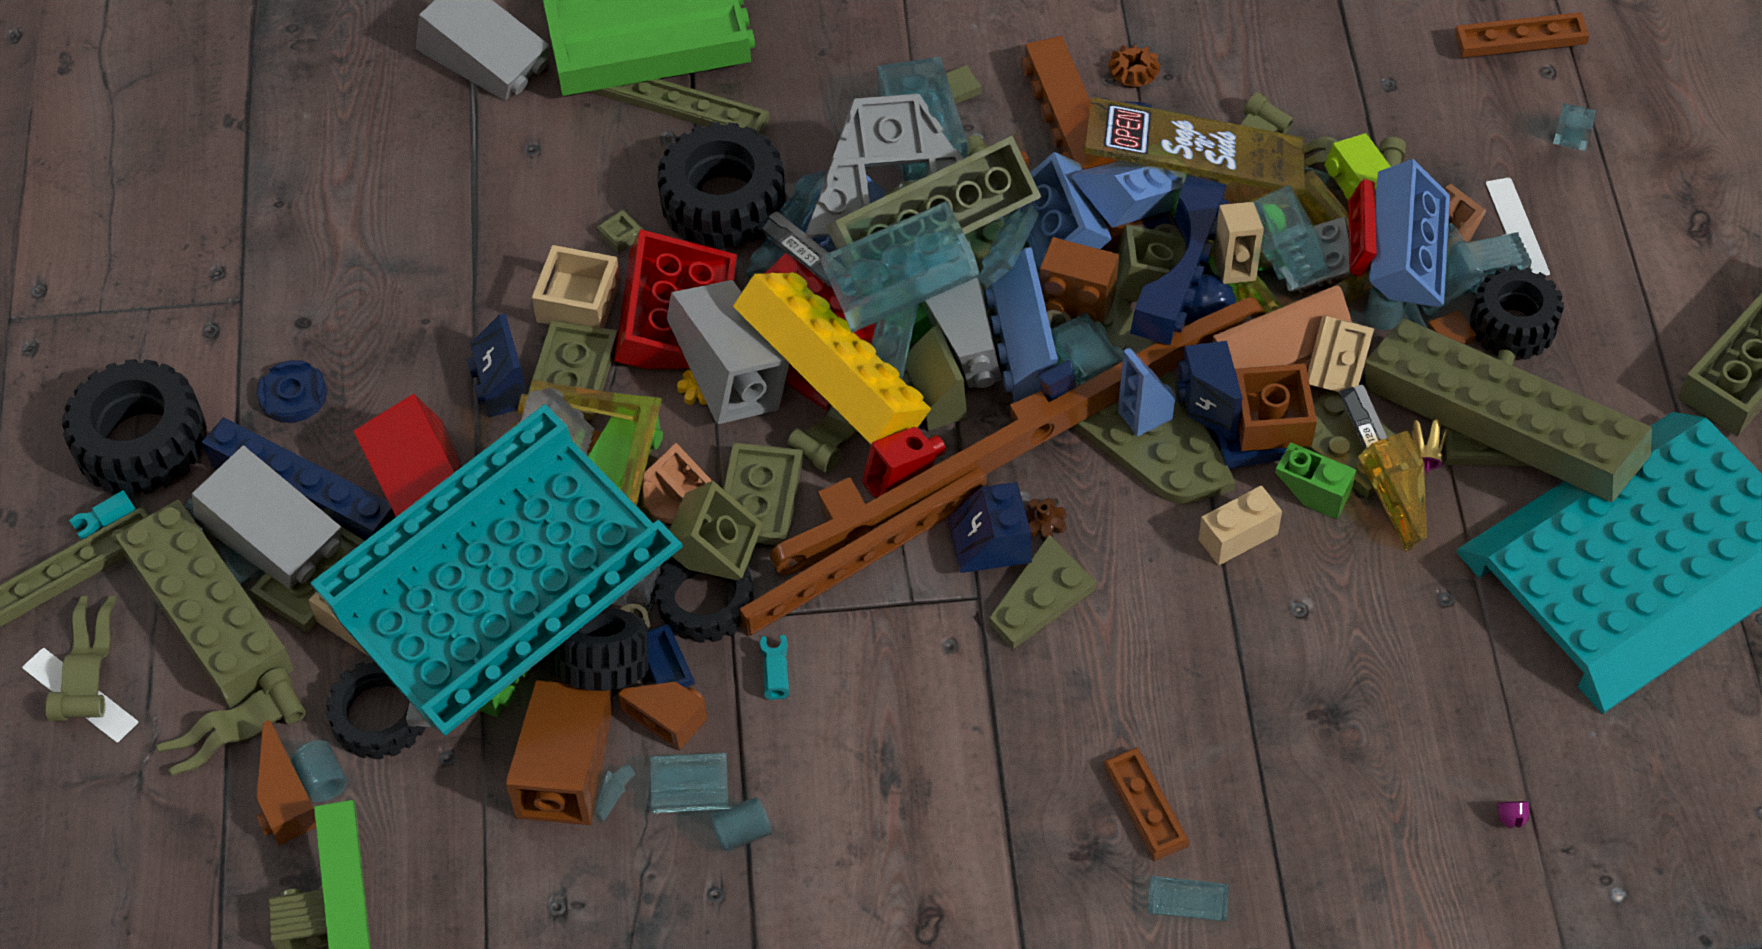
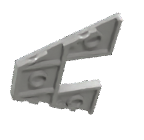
[805,94,1003,238]

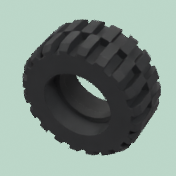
[657,122,786,249]
[62,359,207,495]

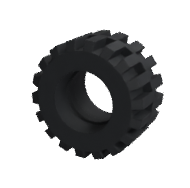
[1470,266,1564,360]
[554,608,648,691]

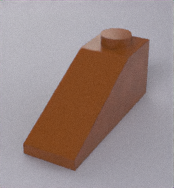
[256,720,316,846]

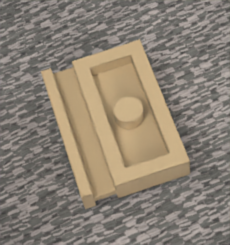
[1307,315,1374,392]

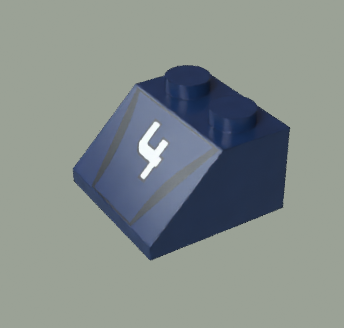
[467,313,527,417]
[1175,341,1243,440]
[948,482,1032,573]

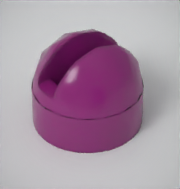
[1497,801,1530,828]

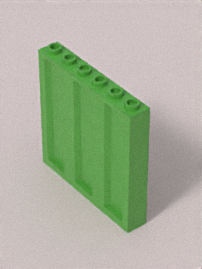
[542,0,755,96]

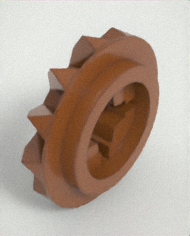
[1109,43,1160,87]

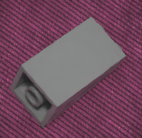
[416,0,549,101]
[902,241,1002,388]
[667,280,790,424]
[192,445,341,590]

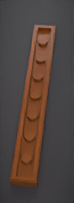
[740,467,987,636]

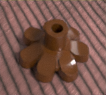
[1026,498,1067,541]

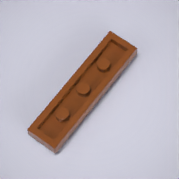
[1455,12,1590,58]

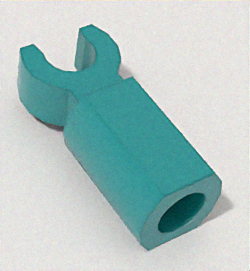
[69,490,136,540]
[760,635,789,700]

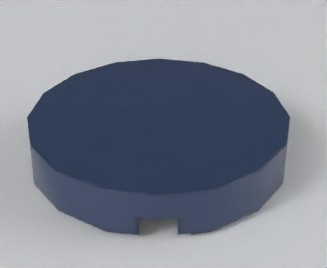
[256,360,328,423]

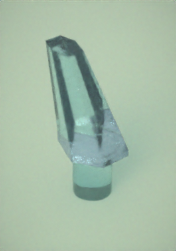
[595,764,635,823]

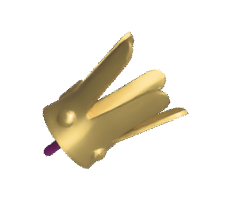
[1412,419,1449,474]

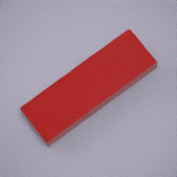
[1348,179,1376,276]

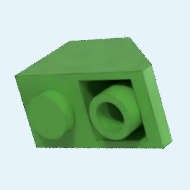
[1275,442,1357,519]

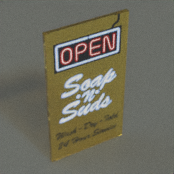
[1083,97,1306,196]

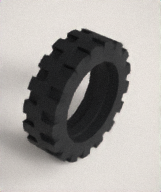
[656,557,754,643]
[326,661,426,759]

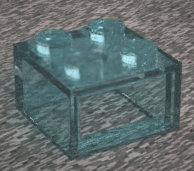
[1253,185,1330,290]

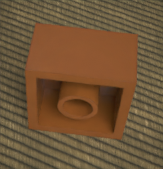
[1039,237,1119,328]
[1235,363,1317,451]

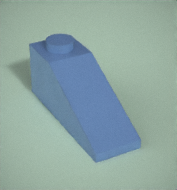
[1118,348,1176,437]

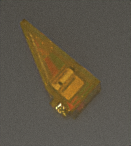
[1358,430,1427,552]

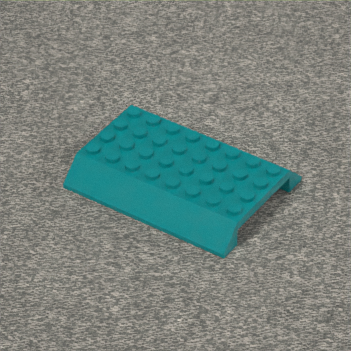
[311,404,683,736]
[1456,412,1762,714]

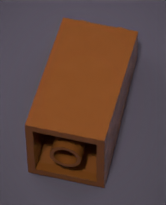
[506,679,614,825]

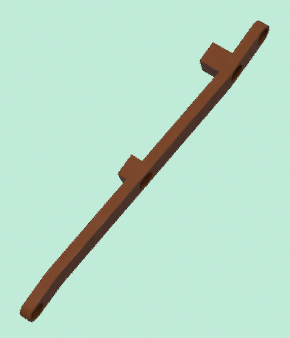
[770,297,1266,576]

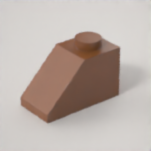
[618,682,708,751]

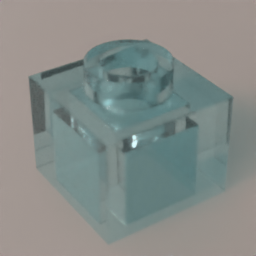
[1553,103,1597,151]

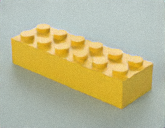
[733,272,931,444]

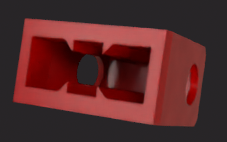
[861,427,946,499]

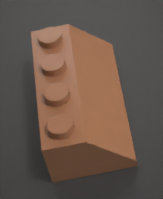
[1213,285,1352,371]

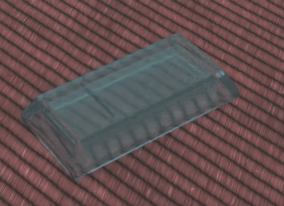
[1148,876,1229,922]

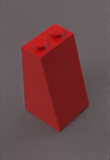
[354,393,462,517]

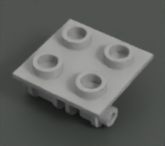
[1280,216,1353,293]

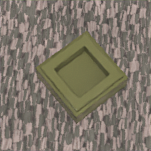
[939,65,982,105]
[597,210,643,253]

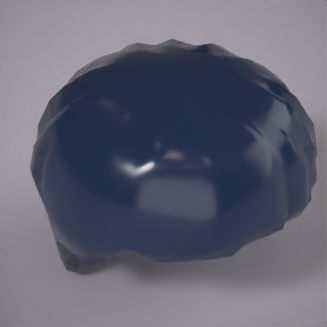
[1183,273,1236,325]

